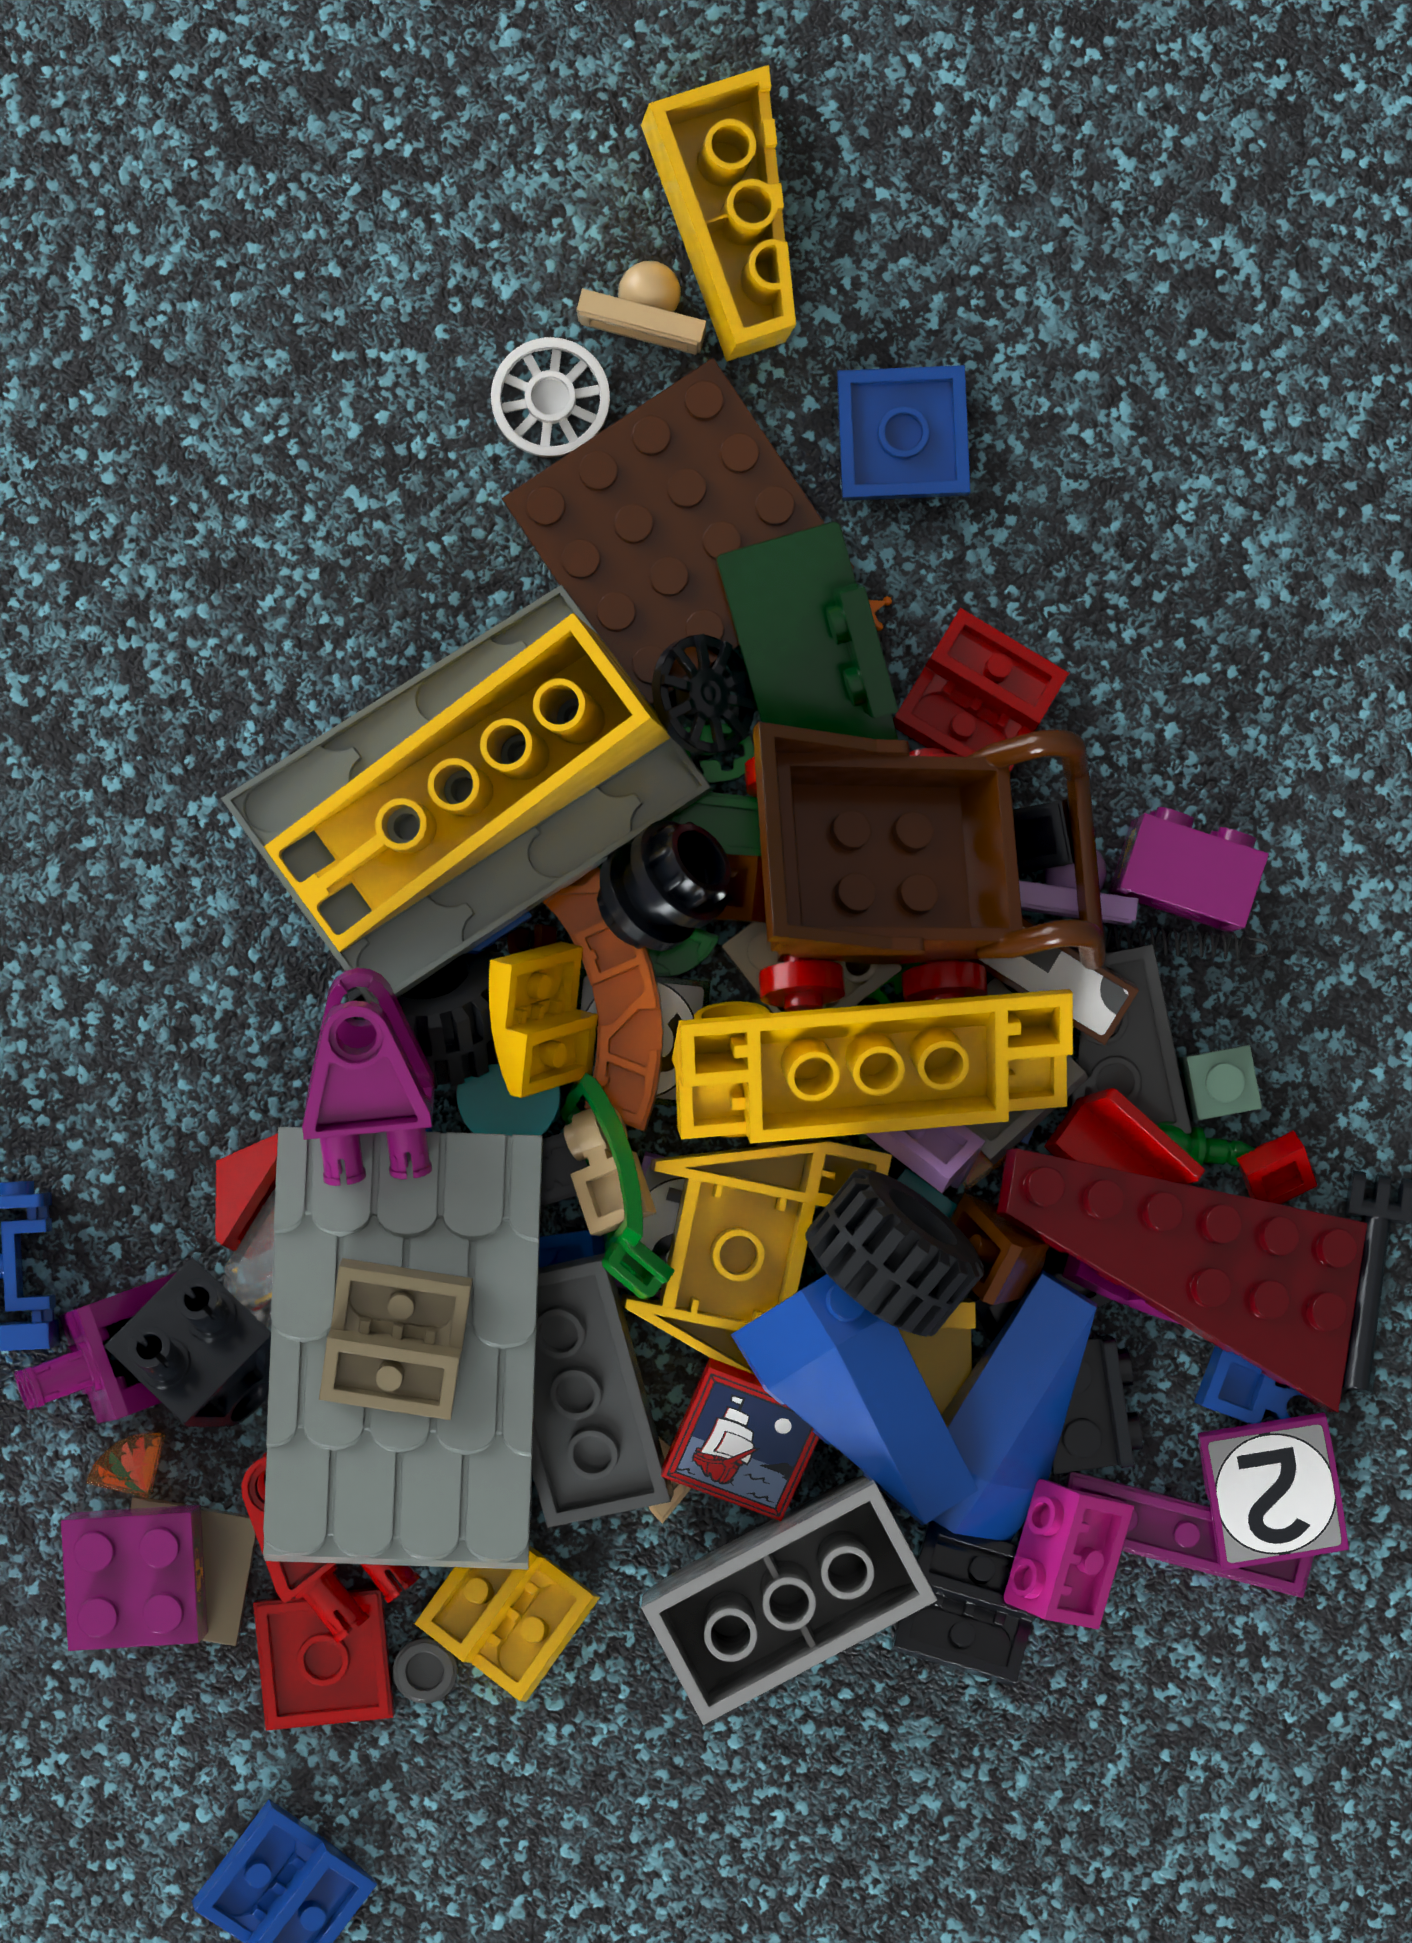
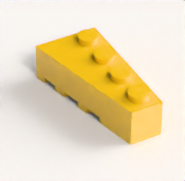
[641,65,796,362]

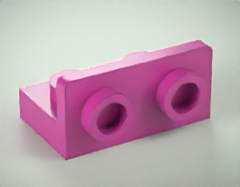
[1004,1479,1134,1630]

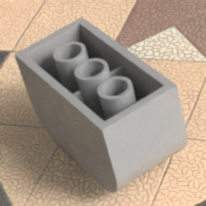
[641,1475,937,1725]

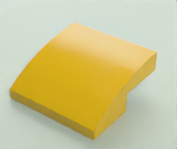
[489,941,598,1098]
[414,1545,600,1702]

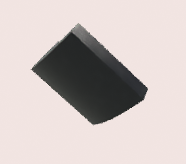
[891,1520,1037,1686]

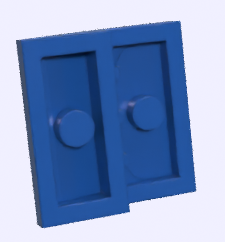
[192,1799,377,1943]

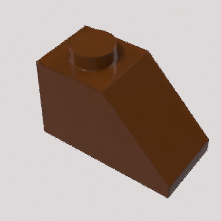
[950,1193,1050,1305]

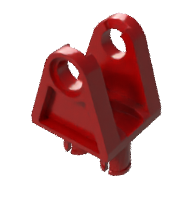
[241,1452,420,1643]

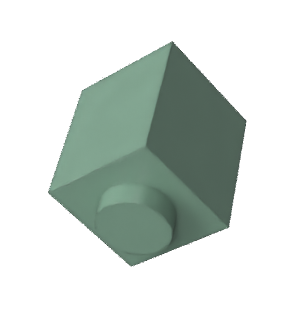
[1178,1045,1262,1120]

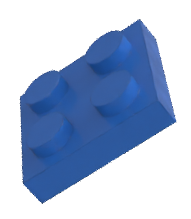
[837,365,970,501]

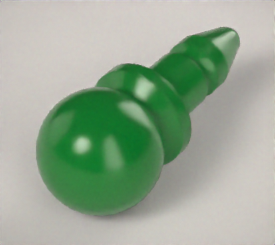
[1156,1121,1256,1166]

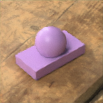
[1019,849,1139,926]

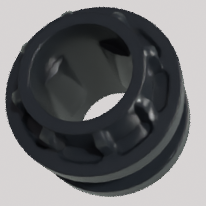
[597,820,732,951]

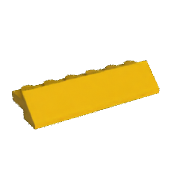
[672,989,1073,1144]

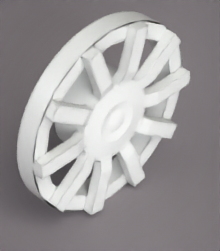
[491,337,610,458]

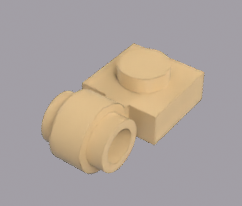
[564,1107,657,1236]

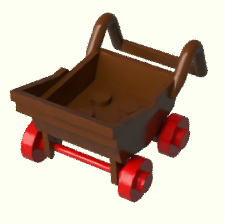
[744,722,1106,1012]

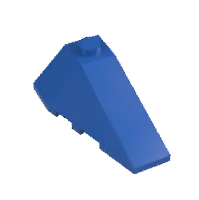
[933,1269,1097,1542]
[731,1274,979,1526]

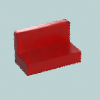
[1044,1088,1205,1184]

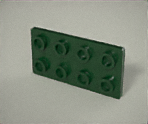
[716,521,899,740]

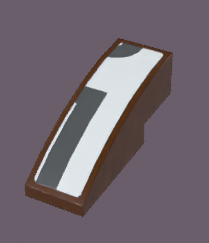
[968,915,1139,1045]

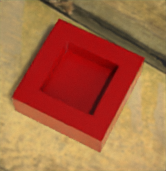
[1236,1130,1317,1204]

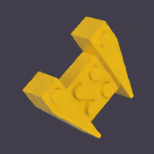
[621,1139,892,1374]

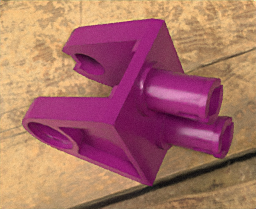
[302,968,435,1186]
[14,1272,177,1423]

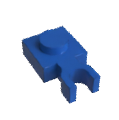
[1194,1345,1310,1424]

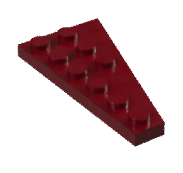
[997,1148,1367,1413]

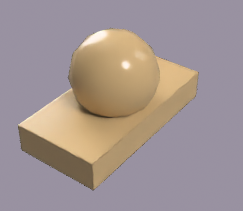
[577,261,706,355]

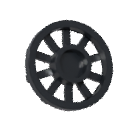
[652,633,758,755]

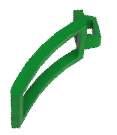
[560,1073,675,1299]

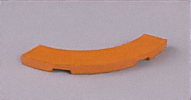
[543,866,664,1132]

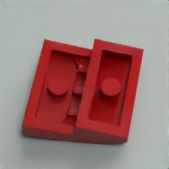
[893,607,1069,771]

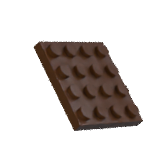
[502,358,854,705]

